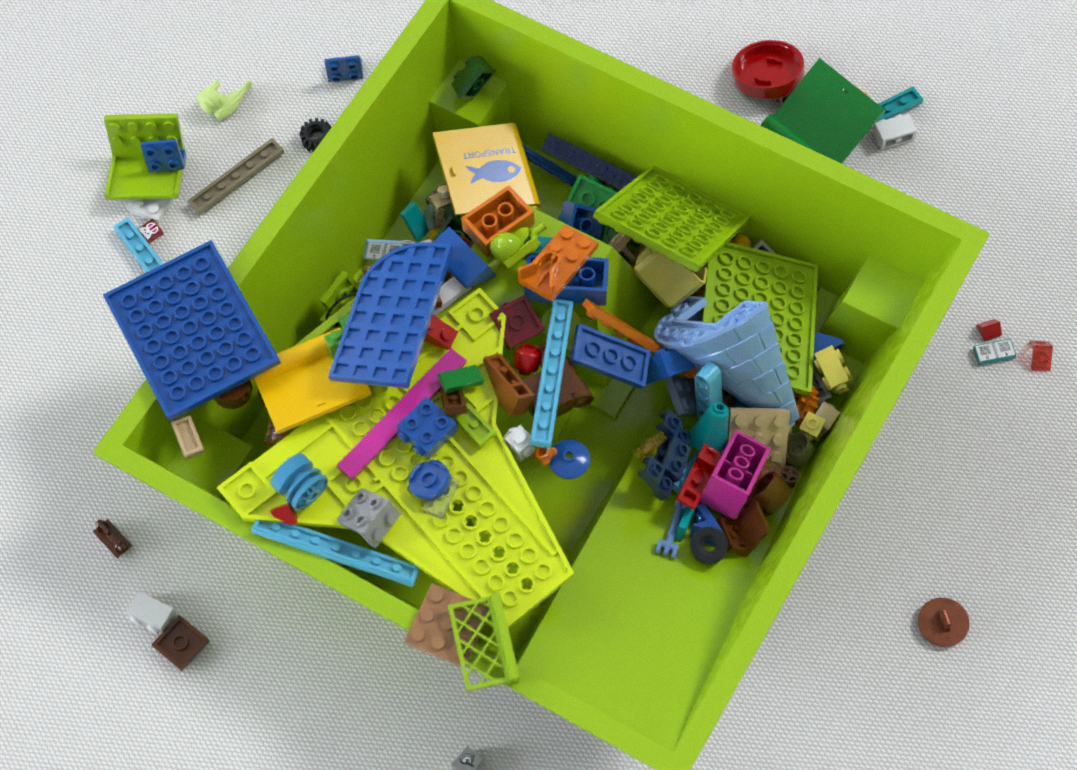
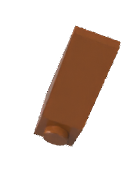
[483,354,535,417]

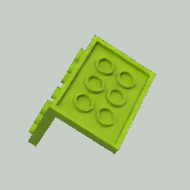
[104,113,186,200]

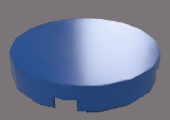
[409,460,451,501]

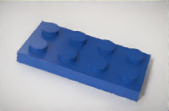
[570,323,651,389]

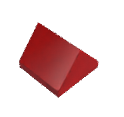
[976,319,1002,342]

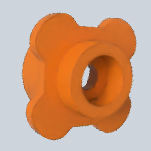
[533,446,557,465]

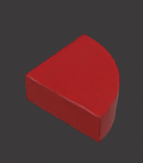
[270,503,298,524]

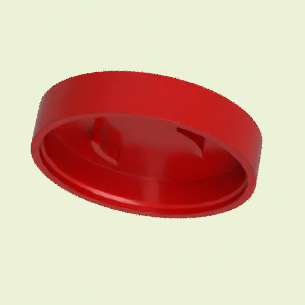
[732,40,805,99]

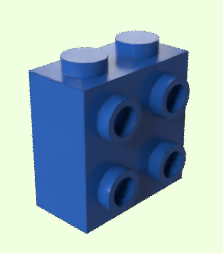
[397,397,458,460]

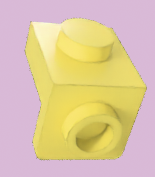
[799,412,826,442]

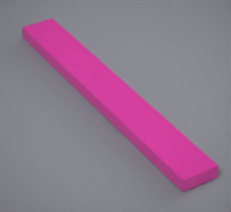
[336,348,467,481]

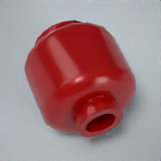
[513,344,542,376]

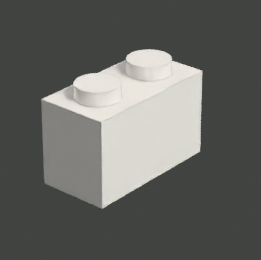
[873,113,917,150]
[126,591,177,634]

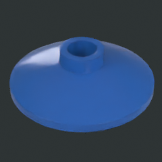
[549,440,590,479]

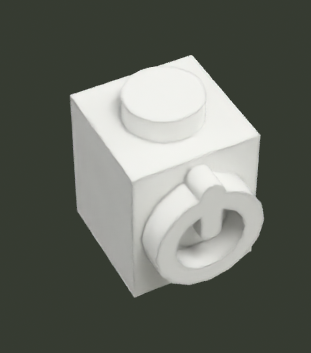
[503,425,535,462]

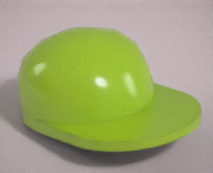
[490,227,529,261]

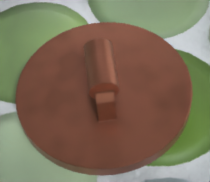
[918,597,969,647]

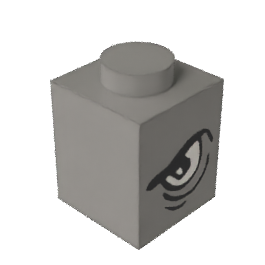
[451,746,484,770]

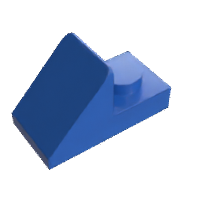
[689,503,724,547]

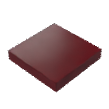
[489,294,545,350]

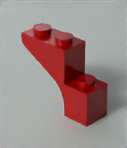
[424,315,458,350]

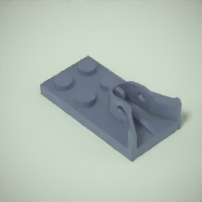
[665,376,724,417]

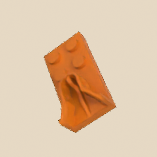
[518,224,598,301]

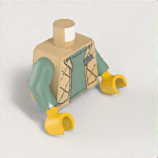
[424,185,464,241]

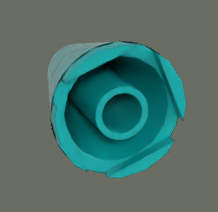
[688,402,729,453]

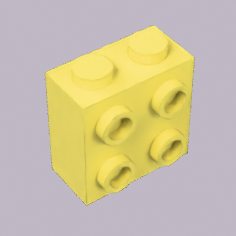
[813,345,854,395]

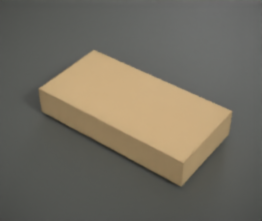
[171,415,205,460]

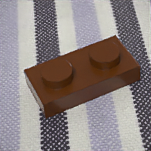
[440,387,467,416]

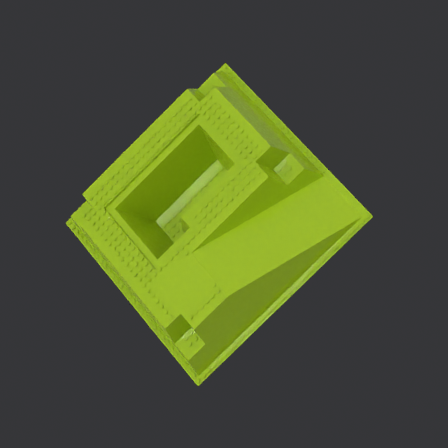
[93,0,989,770]

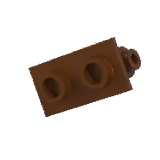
[92,519,132,558]

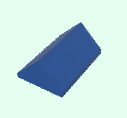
[433,227,496,289]

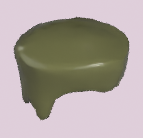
[786,432,814,466]

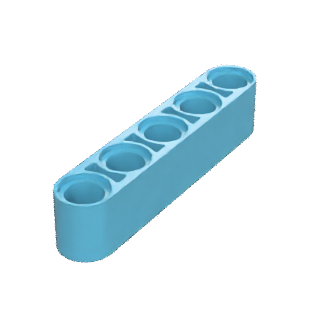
[694,362,723,420]

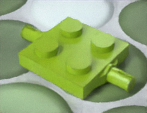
[488,222,547,271]
[319,269,365,323]

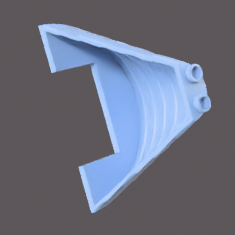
[654,296,800,427]

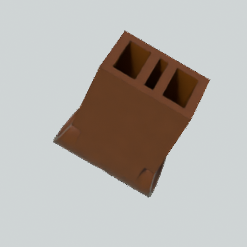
[523,356,595,418]

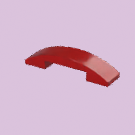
[676,444,722,510]

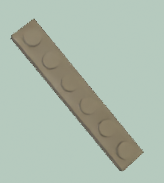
[187,138,285,216]

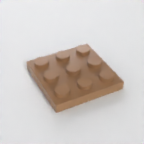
[404,583,489,667]

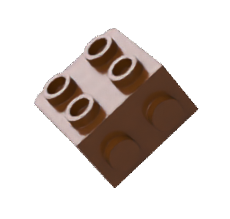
[716,501,770,557]

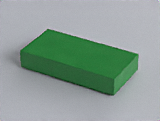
[437,365,484,393]

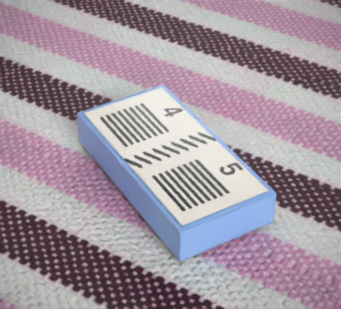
[363,239,404,260]

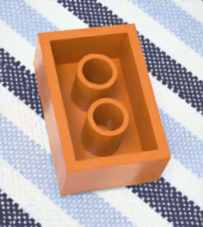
[461,185,534,257]

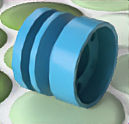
[270,453,329,511]

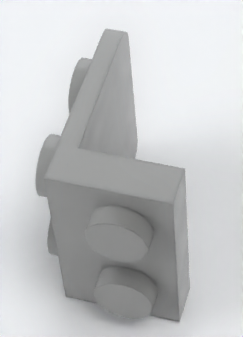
[337,489,401,548]

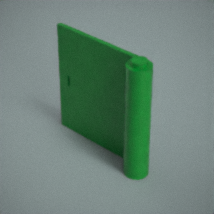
[761,58,885,164]

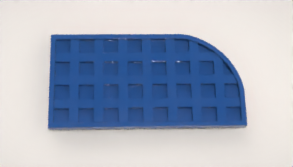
[328,242,454,388]

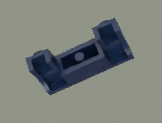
[637,409,691,501]

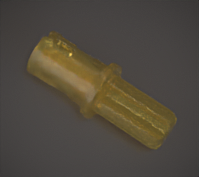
[635,431,667,460]

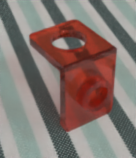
[1029,340,1053,371]

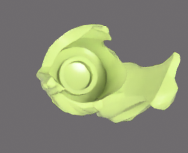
[196,80,252,120]

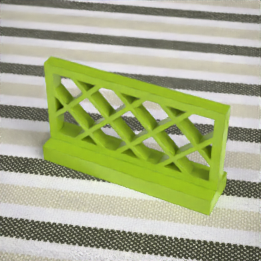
[448,592,519,692]

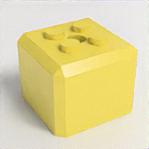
[634,245,707,308]

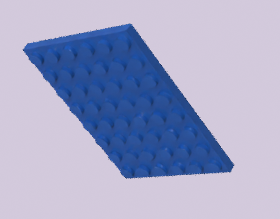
[103,240,281,421]

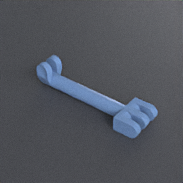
[655,501,687,560]

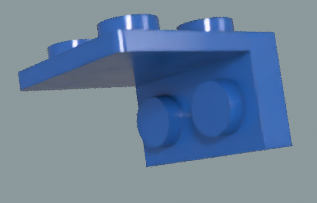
[324,55,364,82]
[140,139,186,172]

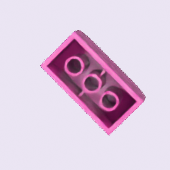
[699,429,771,520]

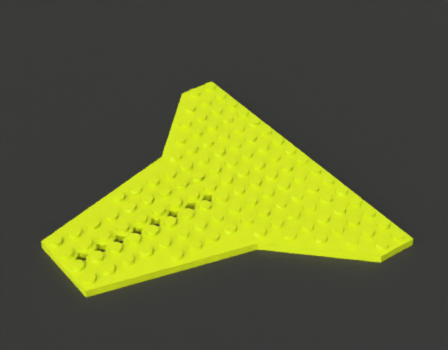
[217,287,574,629]

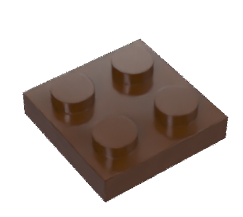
[151,615,210,671]

